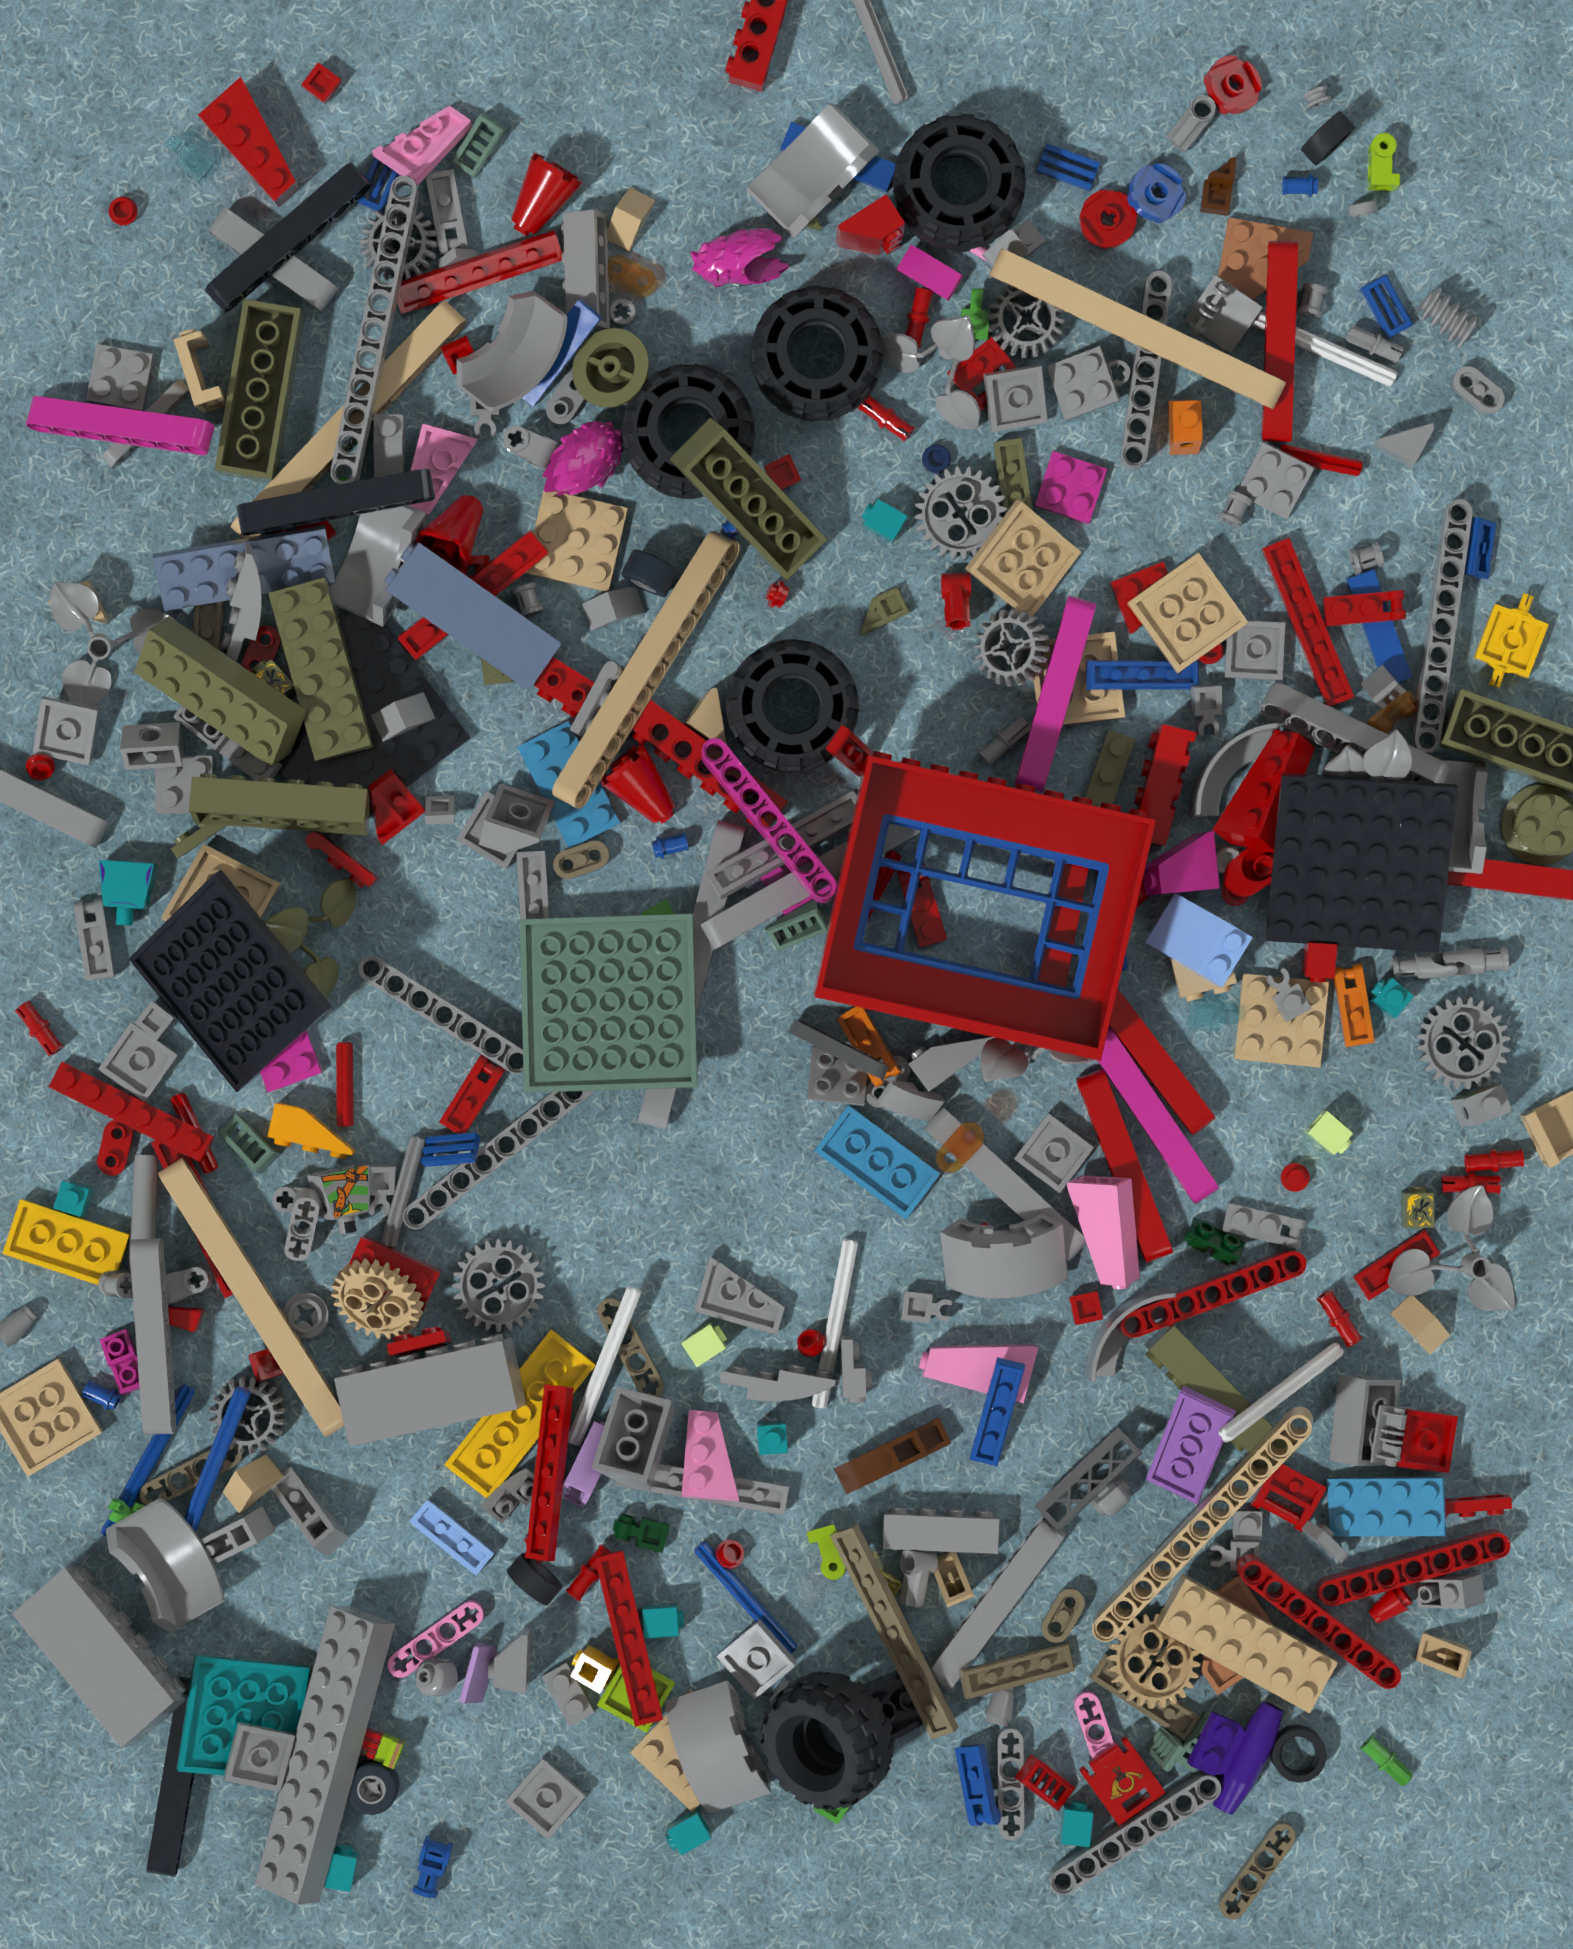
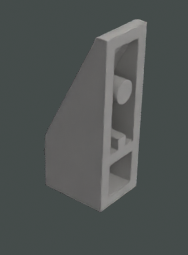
[373,414,406,478]
[908,1037,995,1092]
[271,1466,349,1556]
[200,1506,276,1564]

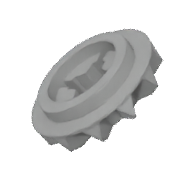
[283,1292,329,1338]

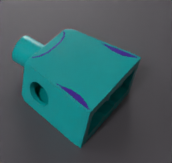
[99,860,158,926]

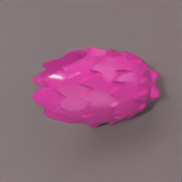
[691,228,788,287]
[542,421,623,496]

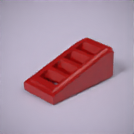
[168,1306,205,1332]
[1014,1754,1075,1812]

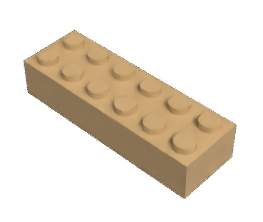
[1154,1573,1338,1713]

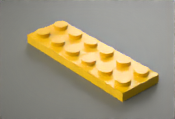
[444,1329,596,1499]

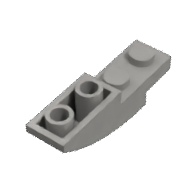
[221,543,262,662]
[173,706,283,781]
[720,1364,840,1401]

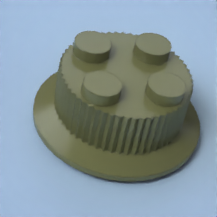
[572,328,649,408]
[1501,785,1573,865]

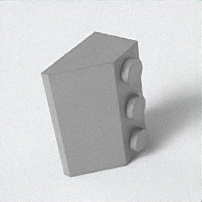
[1330,1375,1401,1466]
[592,1387,675,1491]

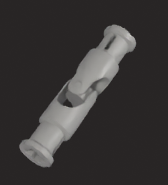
[1390,947,1509,981]

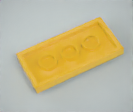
[2,1199,131,1285]

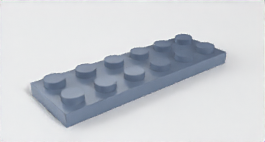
[153,525,335,611]

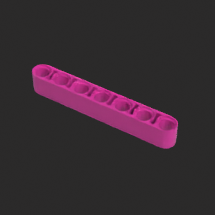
[25,396,215,455]
[1014,596,1096,794]
[702,738,837,903]
[1097,1026,1219,1205]

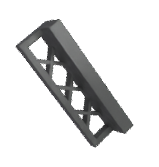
[1035,1427,1142,1532]

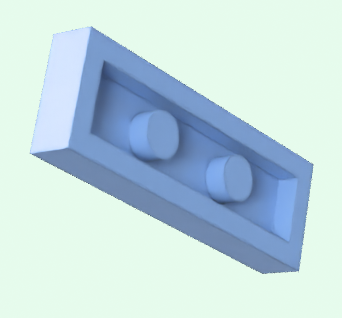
[409,1498,495,1576]

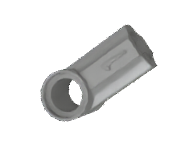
[1166,95,1216,153]
[899,1550,938,1608]

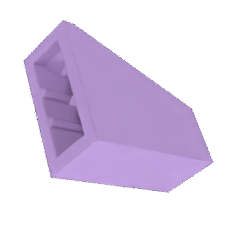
[562,1421,605,1509]

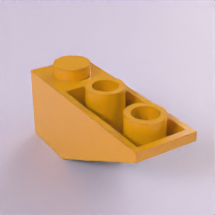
[267,1102,356,1159]

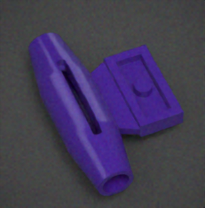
[1187,1701,1284,1815]

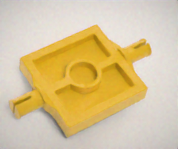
[1473,593,1549,689]

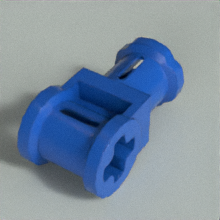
[412,1836,454,1898]

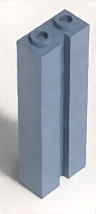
[384,542,562,691]

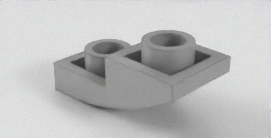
[877,1081,945,1121]
[480,1468,534,1524]

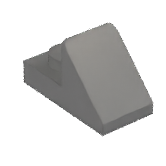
[982,219,1045,267]

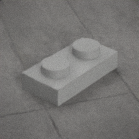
[542,1661,595,1726]

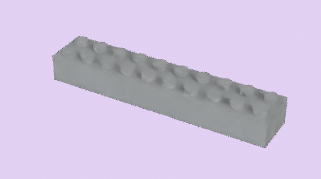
[255,1606,395,1904]

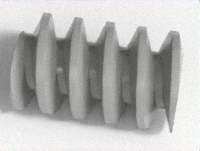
[1413,287,1478,349]

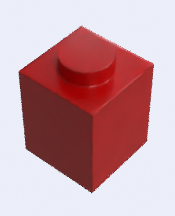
[1302,942,1337,983]

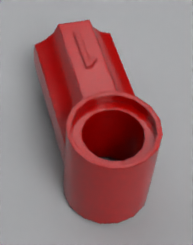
[941,572,971,630]

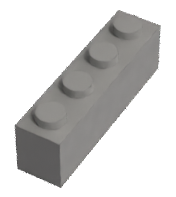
[561,209,610,331]
[882,1506,999,1554]

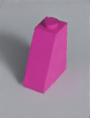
[1143,831,1220,896]

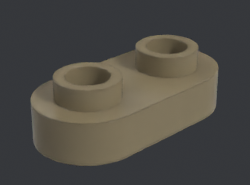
[553,841,609,879]
[1041,1587,1085,1643]

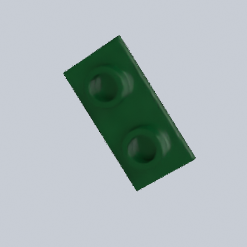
[1183,1217,1245,1266]

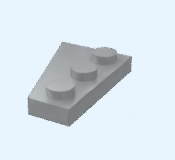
[694,1256,785,1335]

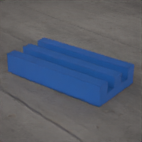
[1036,143,1100,192]
[356,157,400,214]
[1360,274,1414,339]
[1464,517,1496,579]
[421,1132,480,1167]

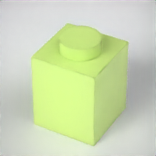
[1305,1110,1353,1155]
[681,1322,727,1367]

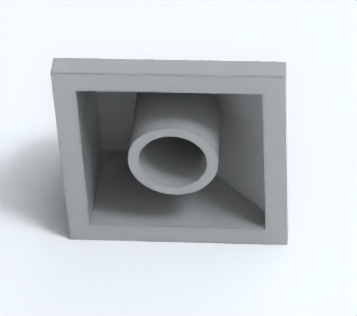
[479,784,555,854]
[488,1626,531,1693]

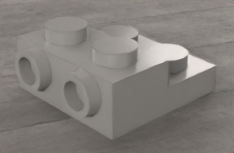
[840,1334,872,1403]

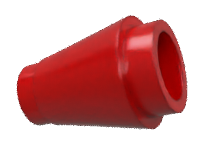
[1368,1587,1413,1624]

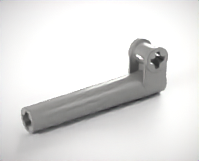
[98,1154,158,1299]

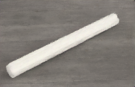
[1251,311,1397,386]
[812,1239,858,1409]
[568,1286,641,1446]
[1218,1343,1344,1442]

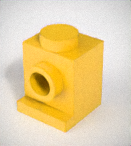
[570,1645,620,1694]

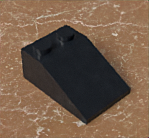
[863,1670,924,1740]

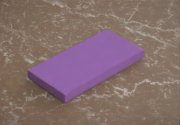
[1146,1386,1236,1505]

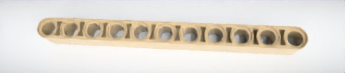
[989,248,1286,409]
[231,301,467,539]
[552,531,740,809]
[158,1157,344,1437]
[1092,1406,1313,1642]

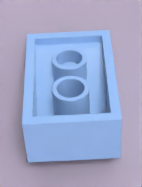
[1145,893,1253,987]

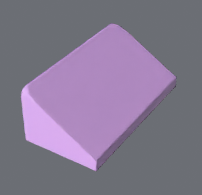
[460,1642,497,1703]

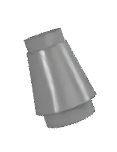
[0,1306,37,1347]
[984,1687,1015,1727]

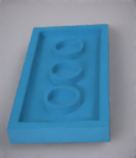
[517,721,620,849]
[814,1105,940,1219]
[1327,1477,1447,1536]

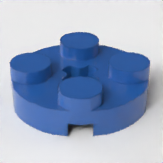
[1127,163,1186,223]

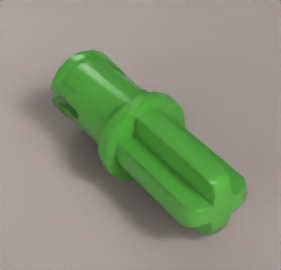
[1360,1735,1412,1786]

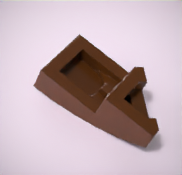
[1200,157,1237,216]

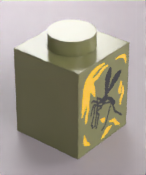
[252,659,295,697]
[1401,1186,1435,1228]

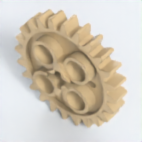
[331,1259,424,1340]
[1106,1614,1201,1709]

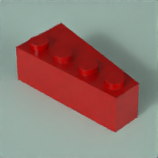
[198,77,300,207]
[1134,724,1197,847]
[1212,730,1315,851]

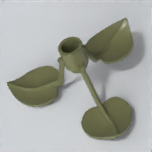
[264,877,356,998]

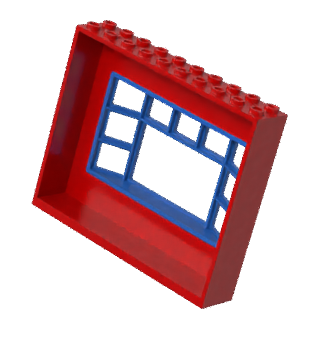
[813,751,1156,1061]

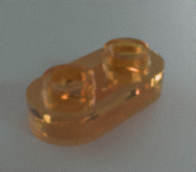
[608,255,657,298]
[1366,691,1418,734]
[936,1122,984,1173]

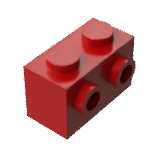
[534,657,594,718]

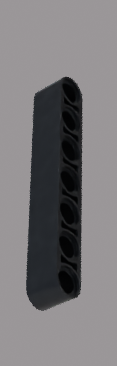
[205,162,372,313]
[236,469,435,536]
[147,1677,195,1877]

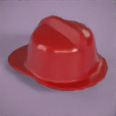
[1224,847,1273,897]

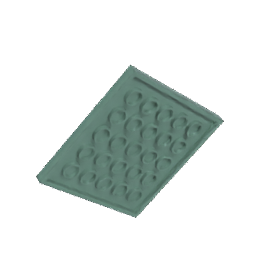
[520,914,698,1093]

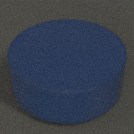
[922,444,951,474]

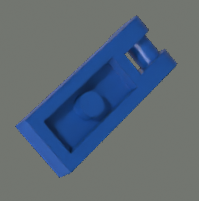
[955,1744,1001,1826]

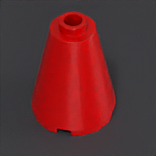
[511,152,583,237]
[415,495,484,571]
[600,743,675,824]

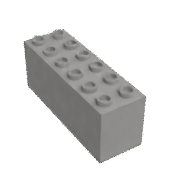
[334,1333,527,1447]
[12,1566,188,1748]

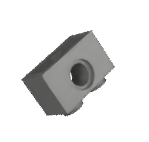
[120,722,184,770]

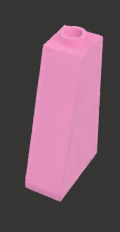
[1067,1175,1140,1289]
[919,1344,1038,1403]

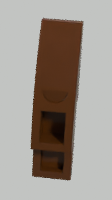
[834,1418,951,1495]

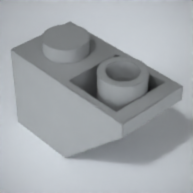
[1415,1573,1485,1609]

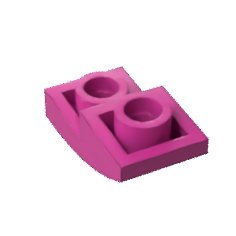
[896,245,964,301]
[99,1329,140,1395]

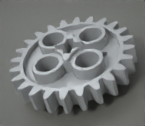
[915,466,1008,561]
[1415,997,1510,1090]
[452,1238,546,1332]

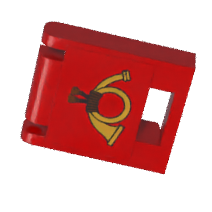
[1079,1736,1166,1826]

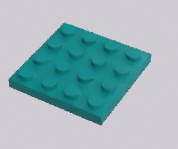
[177,1654,310,1776]

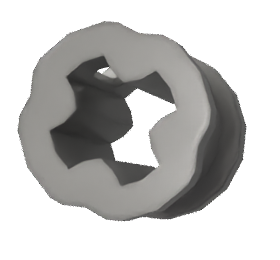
[1296,283,1328,318]
[1217,490,1253,528]
[1348,542,1384,575]
[511,582,544,617]

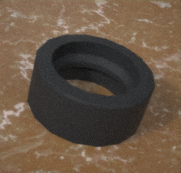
[1301,111,1355,166]
[507,1553,562,1606]
[1270,1724,1327,1783]

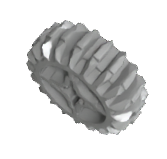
[360,206,438,281]
[987,285,1065,359]
[973,608,1051,687]
[209,1376,287,1454]

